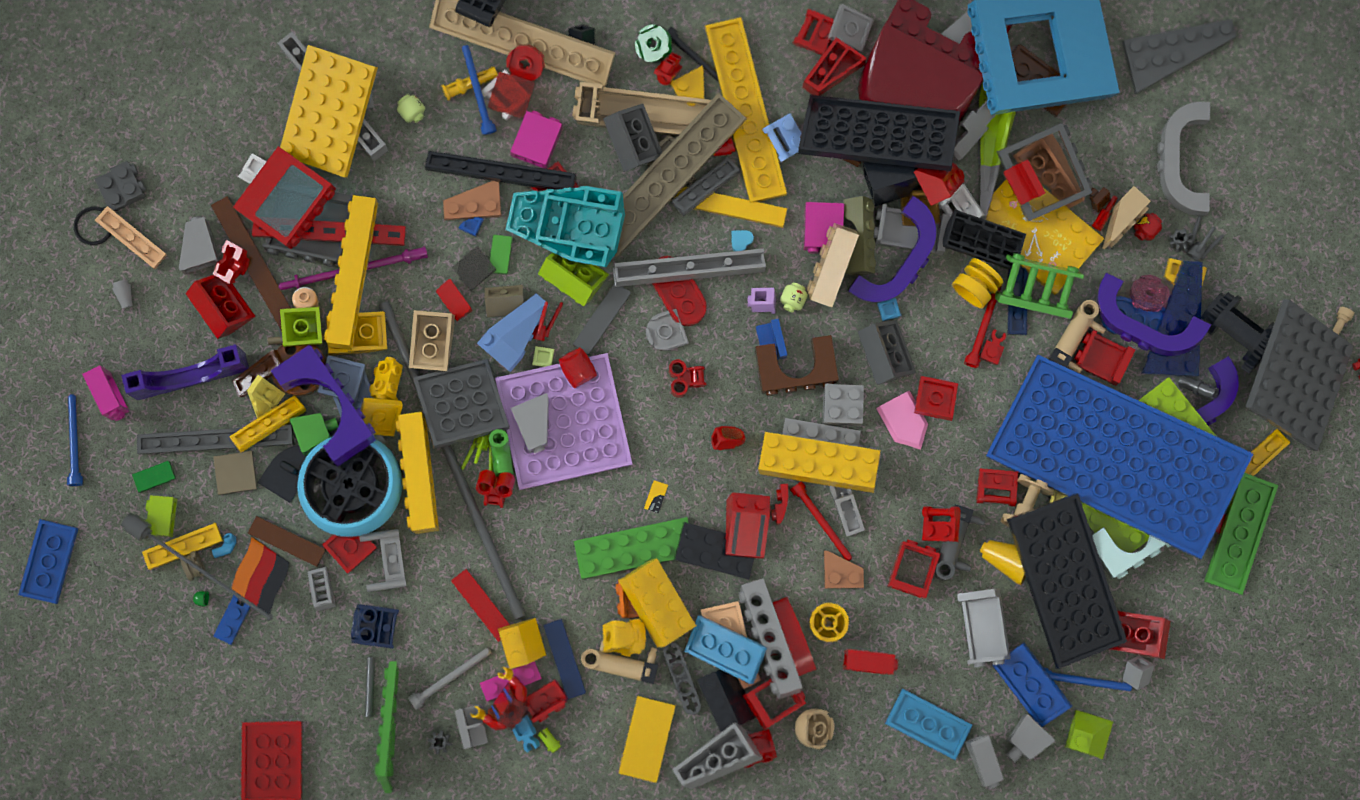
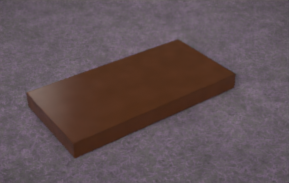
[1012,43,1066,117]

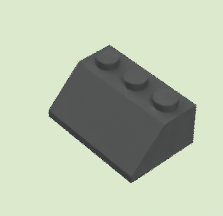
[603,103,663,172]
[858,320,916,385]

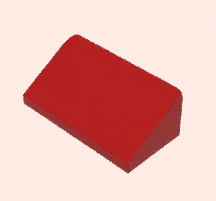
[436,279,473,322]

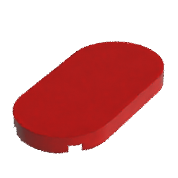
[652,256,706,326]

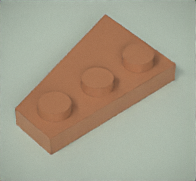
[443,181,501,220]

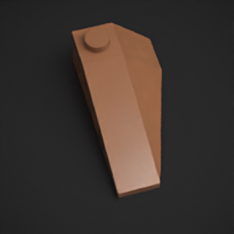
[1013,134,1085,209]

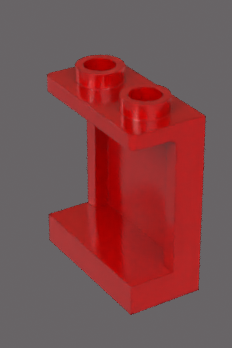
[1074,330,1136,386]

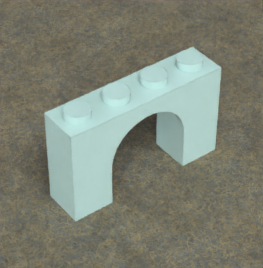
[1092,528,1171,579]

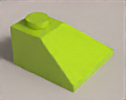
[280,307,322,347]
[1065,710,1113,759]

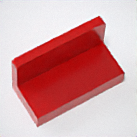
[1003,159,1046,205]

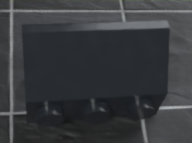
[697,669,756,733]

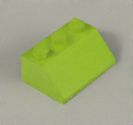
[538,252,609,306]

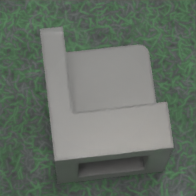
[1123,655,1154,690]

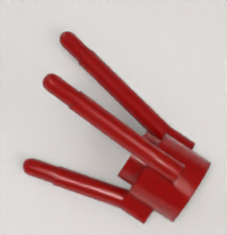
[532,301,563,341]

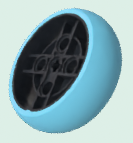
[297,436,402,537]

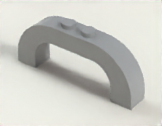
[1157,102,1210,216]

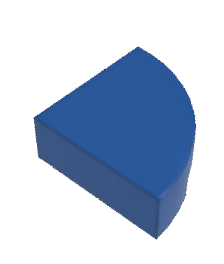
[458,217,484,237]

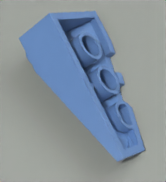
[477,294,549,372]

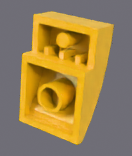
[326,312,387,356]

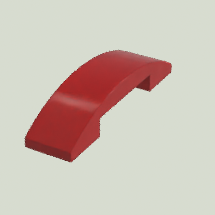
[772,597,816,676]

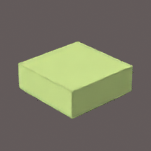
[532,346,555,367]

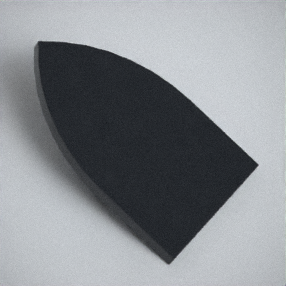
[257,445,308,503]

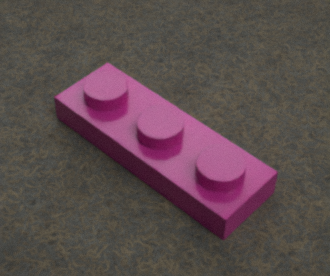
[480,661,542,701]

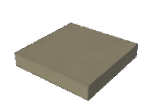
[213,451,258,495]

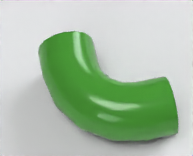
[489,429,513,477]

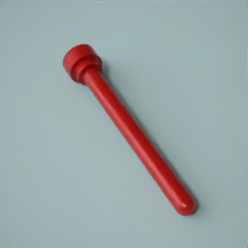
[964,285,1002,368]
[790,481,852,561]

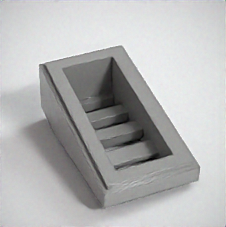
[307,567,336,611]

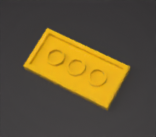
[618,696,675,783]

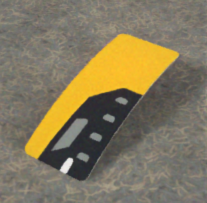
[644,480,668,513]

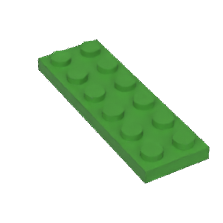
[1204,473,1278,595]
[574,517,688,579]

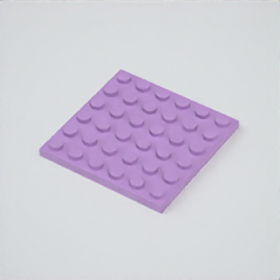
[495,353,633,490]

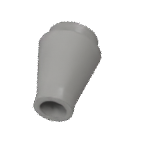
[112,280,133,309]

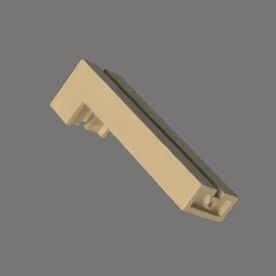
[573,82,711,136]

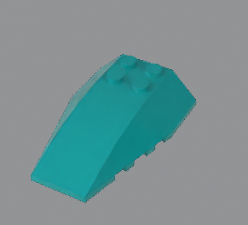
[505,186,625,267]

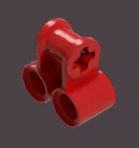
[669,359,707,398]
[476,470,515,508]

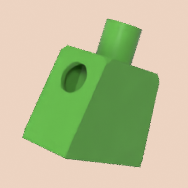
[290,413,339,456]

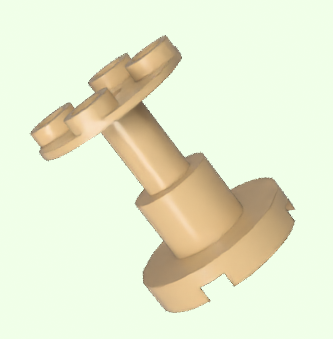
[1000,474,1055,527]

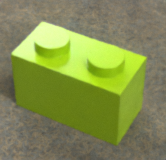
[145,495,178,537]

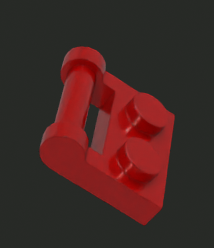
[793,9,834,56]
[976,468,1018,507]
[922,506,961,542]

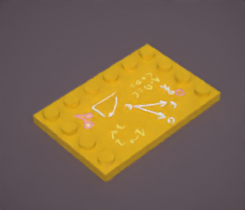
[986,179,1104,295]

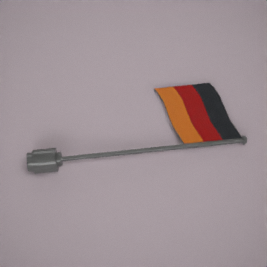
[121,513,289,621]

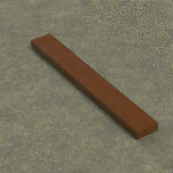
[211,196,291,331]

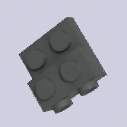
[95,161,146,212]

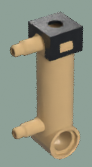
[1048,300,1106,374]
[581,641,658,684]

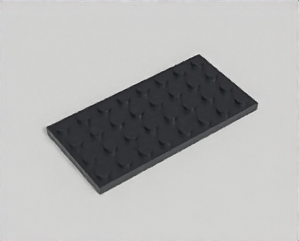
[798,95,960,171]
[1007,493,1127,669]

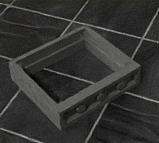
[996,123,1093,221]

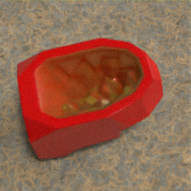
[711,426,746,451]

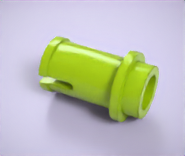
[537,727,561,754]

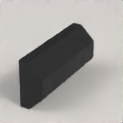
[943,210,1026,270]

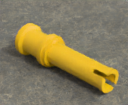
[441,66,498,101]

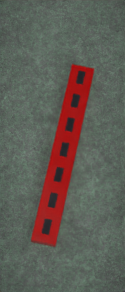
[252,217,406,246]

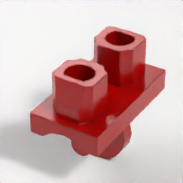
[654,52,683,85]

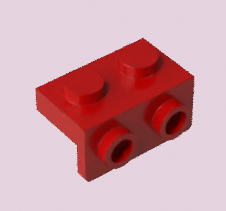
[523,679,568,723]

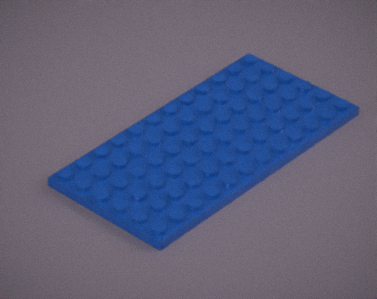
[986,355,1253,560]

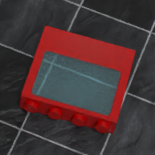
[233,146,337,249]

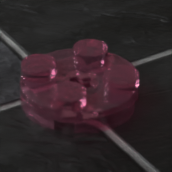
[1130,275,1169,312]

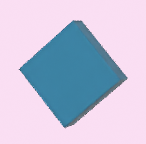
[877,298,901,322]

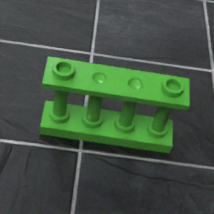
[995,253,1084,319]

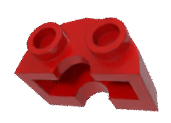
[213,240,250,284]

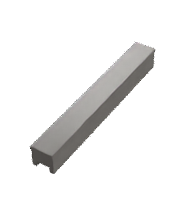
[613,249,766,287]

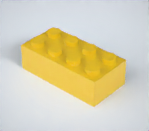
[618,558,696,648]

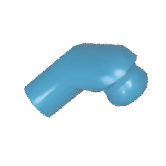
[212,533,237,558]

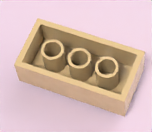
[806,223,859,307]

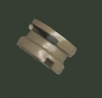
[180,551,206,581]

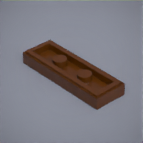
[232,349,283,397]

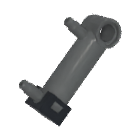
[934,504,986,581]

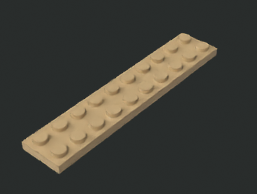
[429,0,615,87]

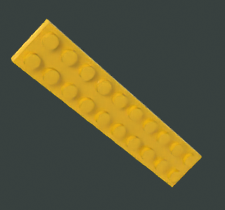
[705,17,787,203]

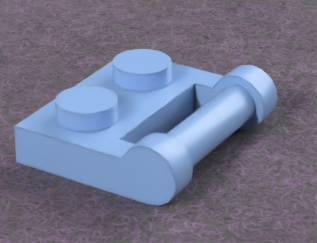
[762,113,801,162]

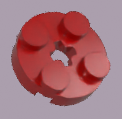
[506,44,545,83]

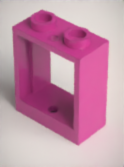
[82,365,130,421]

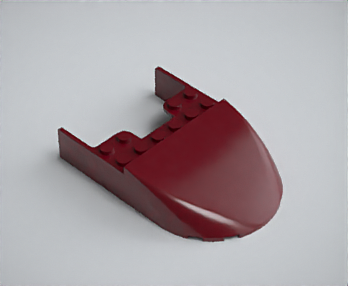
[858,0,1013,125]

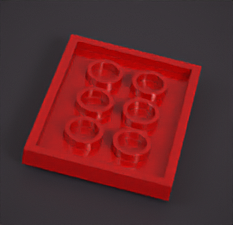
[241,721,303,800]

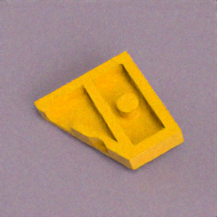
[670,66,704,107]

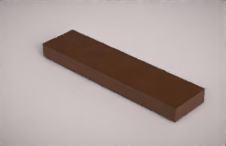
[248,516,326,567]

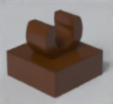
[1088,187,1110,213]

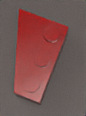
[802,37,867,96]

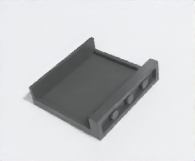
[262,181,353,267]

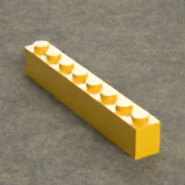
[324,195,378,350]

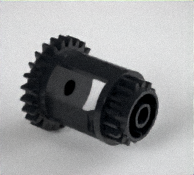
[1201,292,1275,374]

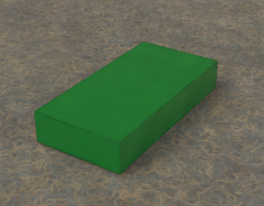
[132,461,176,493]

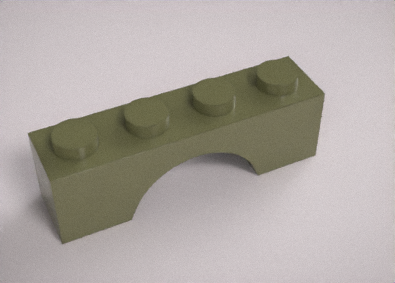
[843,196,876,276]

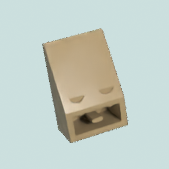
[1102,186,1151,250]

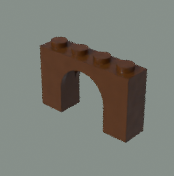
[755,335,839,396]

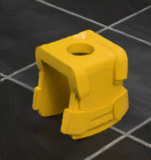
[603,619,646,657]

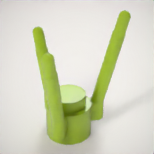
[461,434,493,471]

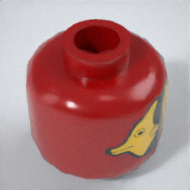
[1133,213,1162,241]

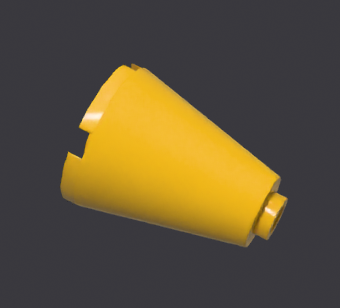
[980,540,1026,585]

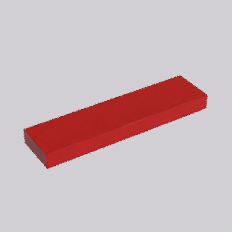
[451,569,510,642]

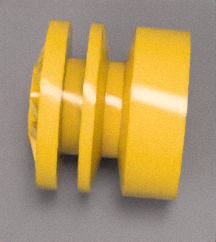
[952,258,1004,309]

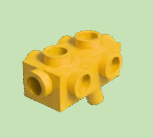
[369,357,403,401]

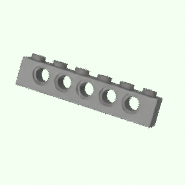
[738,578,803,699]

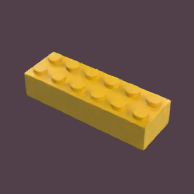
[396,412,439,534]
[758,432,880,493]

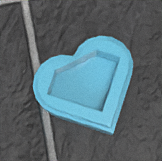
[731,230,754,251]

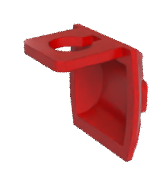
[559,347,597,389]

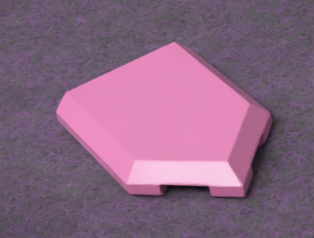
[876,391,928,450]

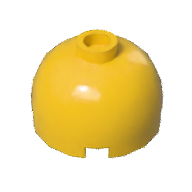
[810,603,849,642]

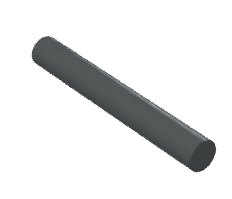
[365,657,375,717]

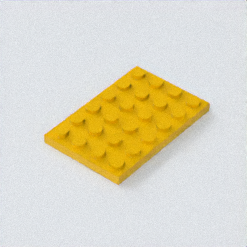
[280,45,378,177]

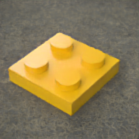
[360,398,403,436]

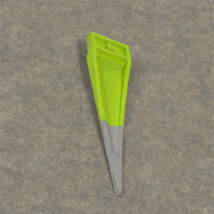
[979,83,1016,220]

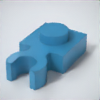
[509,715,540,752]

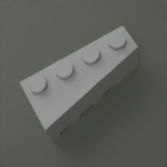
[672,723,763,789]

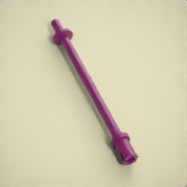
[278,246,428,290]

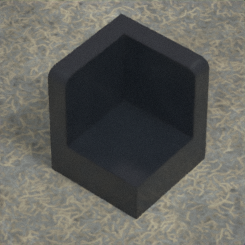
[568,24,595,45]

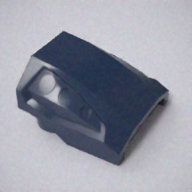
[351,604,399,649]

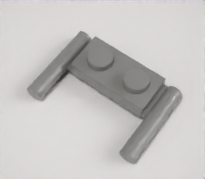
[359,529,406,592]

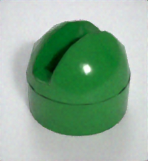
[193,591,209,607]

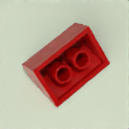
[914,163,965,206]
[185,275,256,339]

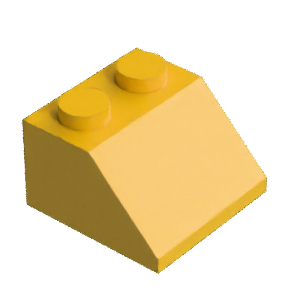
[498,618,546,669]

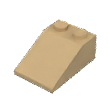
[409,310,455,371]

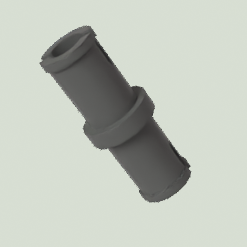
[1178,375,1219,400]

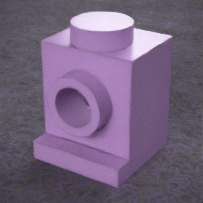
[748,288,776,314]

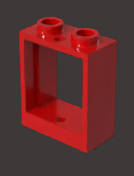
[887,539,940,599]
[843,649,898,675]
[743,672,806,730]

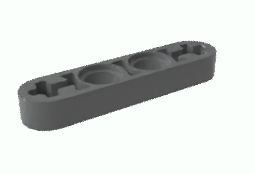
[663,642,701,715]

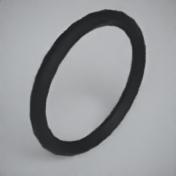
[73,206,111,245]

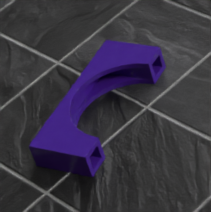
[121,345,249,400]
[271,345,376,467]

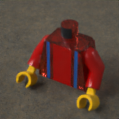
[470,667,528,730]

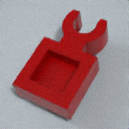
[980,329,1006,365]

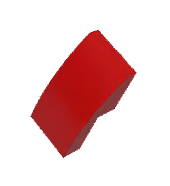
[771,483,788,525]

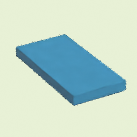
[684,615,767,684]
[885,689,973,760]

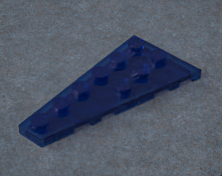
[1141,261,1203,376]

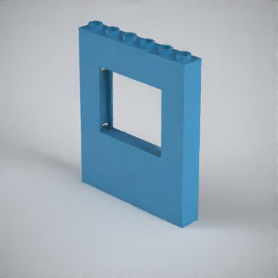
[967,0,1120,115]

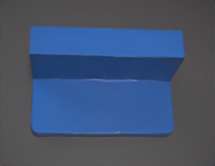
[756,318,787,360]

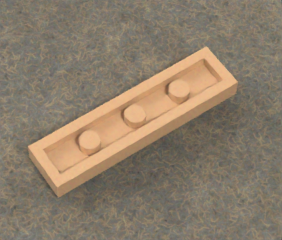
[95,206,167,270]

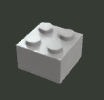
[822,384,864,427]

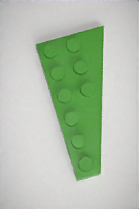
[375,661,399,793]

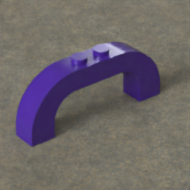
[847,196,936,302]
[1097,273,1211,356]
[1196,356,1239,426]

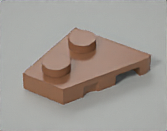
[824,551,864,588]

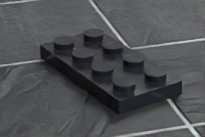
[674,522,754,580]

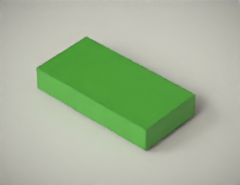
[488,234,513,275]

